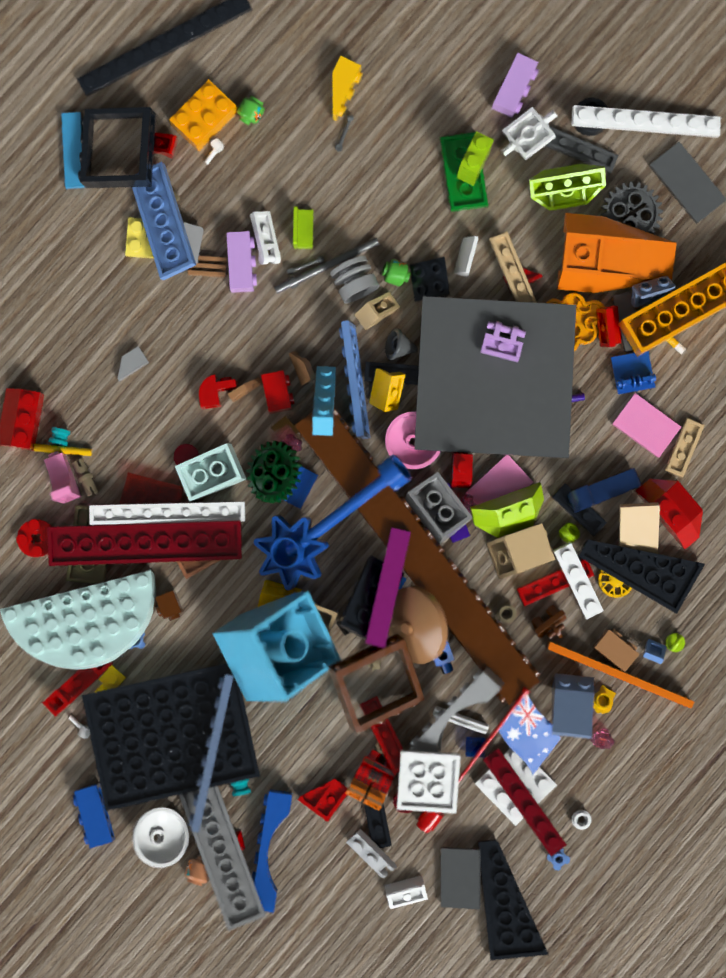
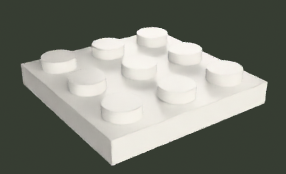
[475,748,557,826]
[397,750,460,813]

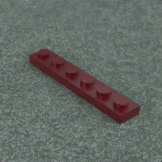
[483,748,567,856]

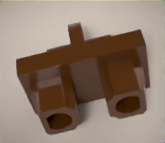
[531,605,567,639]

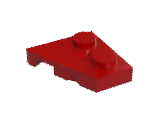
[297,778,348,822]

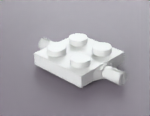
[501,107,557,161]

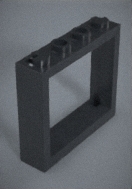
[78,107,156,188]

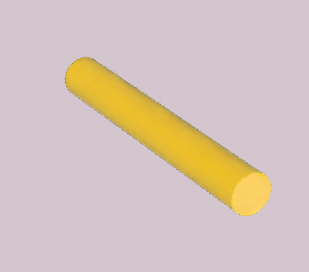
[34,444,92,456]

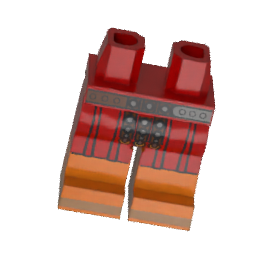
[345,749,395,811]

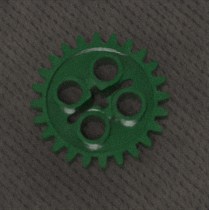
[246,441,302,504]

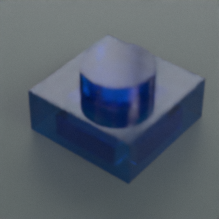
[465,737,485,757]

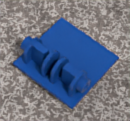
[611,351,656,394]

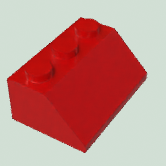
[0,388,45,451]

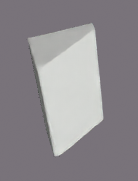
[454,236,478,277]
[385,876,428,909]

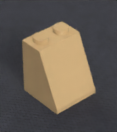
[486,523,555,579]

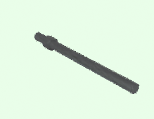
[274,238,379,294]

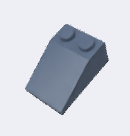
[552,673,594,739]

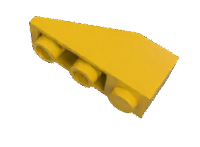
[332,56,363,121]

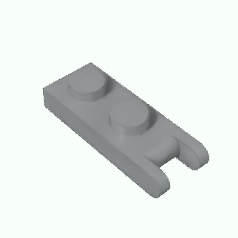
[346,829,397,878]

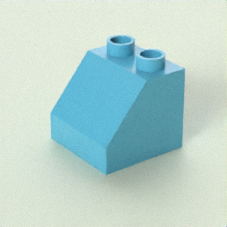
[213,591,341,701]

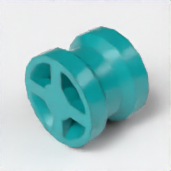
[48,427,71,446]
[230,779,251,796]

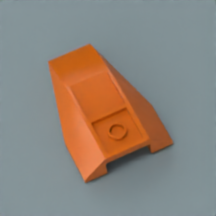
[557,213,677,293]

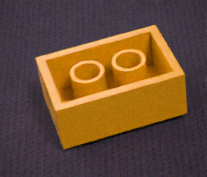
[169,80,237,152]

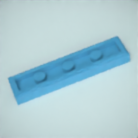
[61,112,85,189]

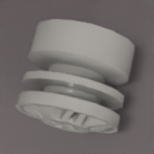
[330,256,380,303]

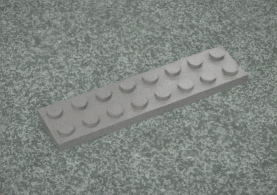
[179,786,266,931]

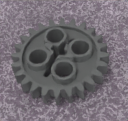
[601,182,663,234]

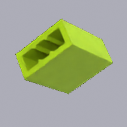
[457,131,494,186]

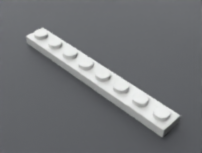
[571,105,721,137]
[89,502,245,525]

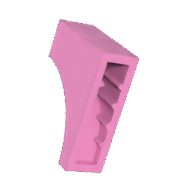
[44,451,82,504]

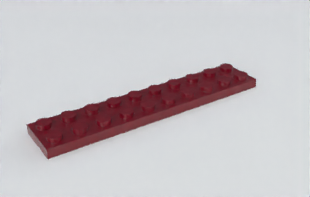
[47,521,243,566]

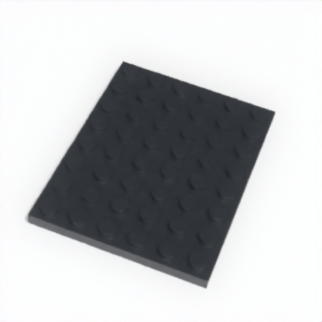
[82,663,260,811]

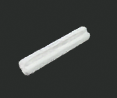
[433,706,489,734]

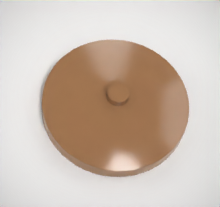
[388,586,448,664]

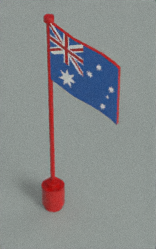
[416,687,561,833]

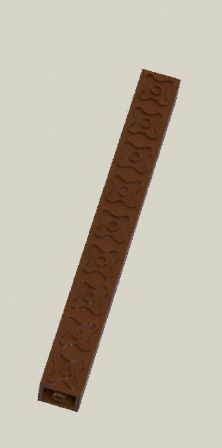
[295,408,540,706]

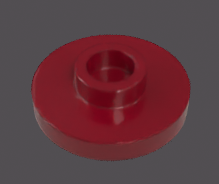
[173,444,199,465]

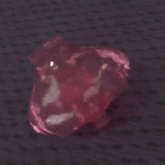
[280,434,303,452]
[459,493,477,514]
[590,728,615,750]

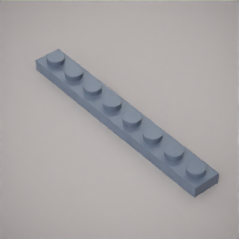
[188,674,234,833]

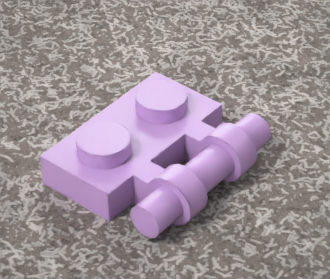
[480,321,526,362]

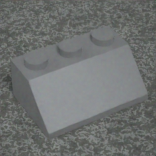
[405,472,473,544]

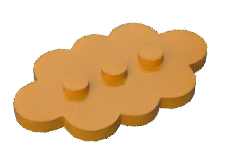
[547,293,605,351]

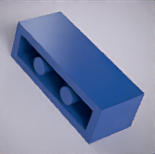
[73,783,115,848]

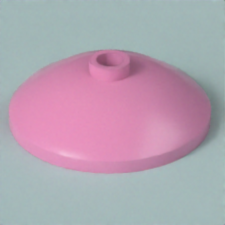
[385,412,441,469]

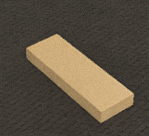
[664,418,705,478]

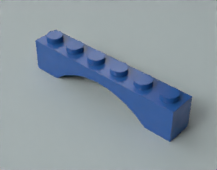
[252,789,293,913]

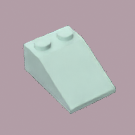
[175,443,246,502]

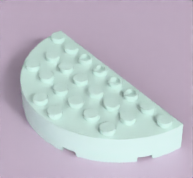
[0,570,156,670]

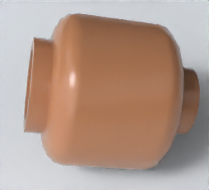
[184,855,209,886]

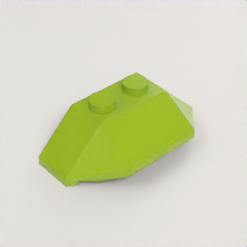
[529,164,606,211]
[470,482,544,539]

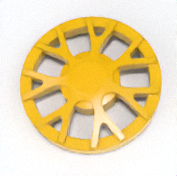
[598,570,632,598]

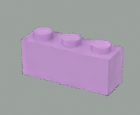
[492,53,539,118]
[227,231,257,293]

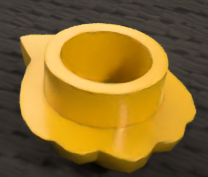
[593,685,616,714]

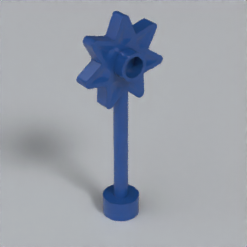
[254,454,411,591]

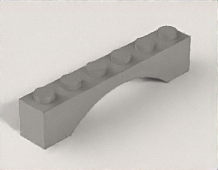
[409,667,505,752]

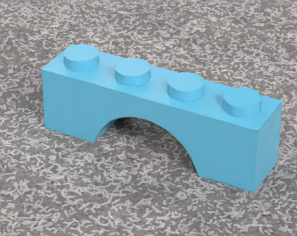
[313,366,336,435]

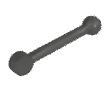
[335,114,354,152]
[287,256,324,274]

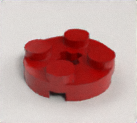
[16,519,52,557]

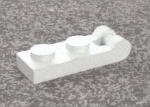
[250,211,281,265]

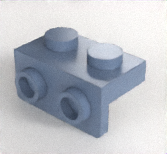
[631,276,675,308]

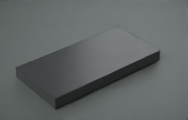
[649,142,726,224]

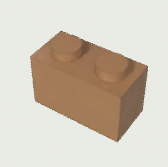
[592,629,639,672]

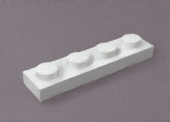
[553,542,604,620]

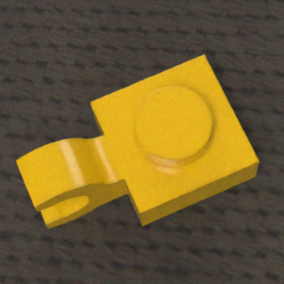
[95,665,126,692]

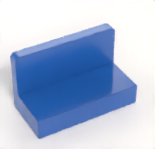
[284,466,318,509]

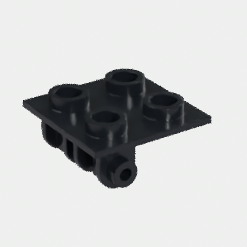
[410,257,450,302]

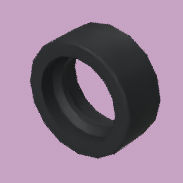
[574,97,608,136]

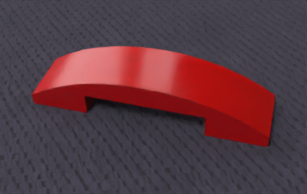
[42,661,113,717]

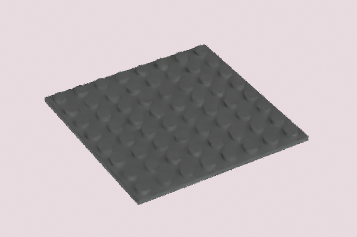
[414,296,576,458]

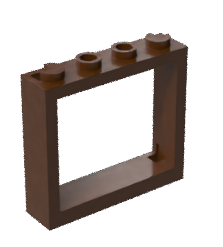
[328,634,425,733]

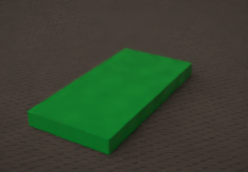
[440,132,488,212]

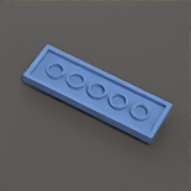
[132,162,196,280]
[339,320,371,439]

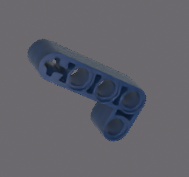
[567,468,642,513]

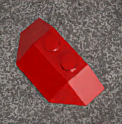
[635,479,703,550]

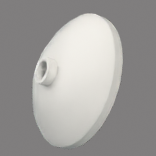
[133,808,189,868]

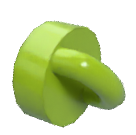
[559,523,580,543]
[665,633,685,652]

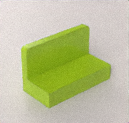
[293,206,314,249]

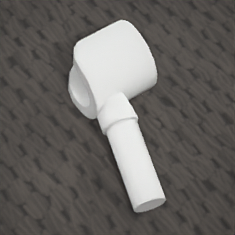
[204,138,224,164]
[69,715,90,739]

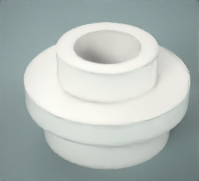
[572,810,591,830]

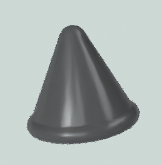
[385,328,418,360]

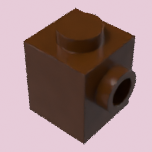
[155,590,184,621]

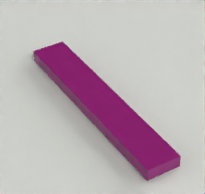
[365,528,411,648]

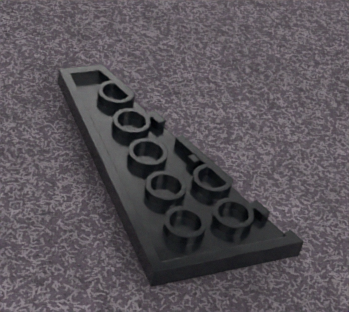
[577,539,705,614]
[478,839,549,961]

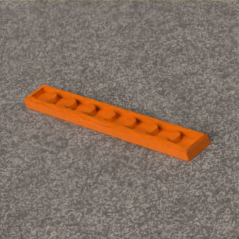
[546,641,694,708]

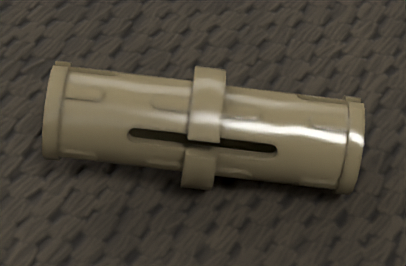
[72,458,99,498]

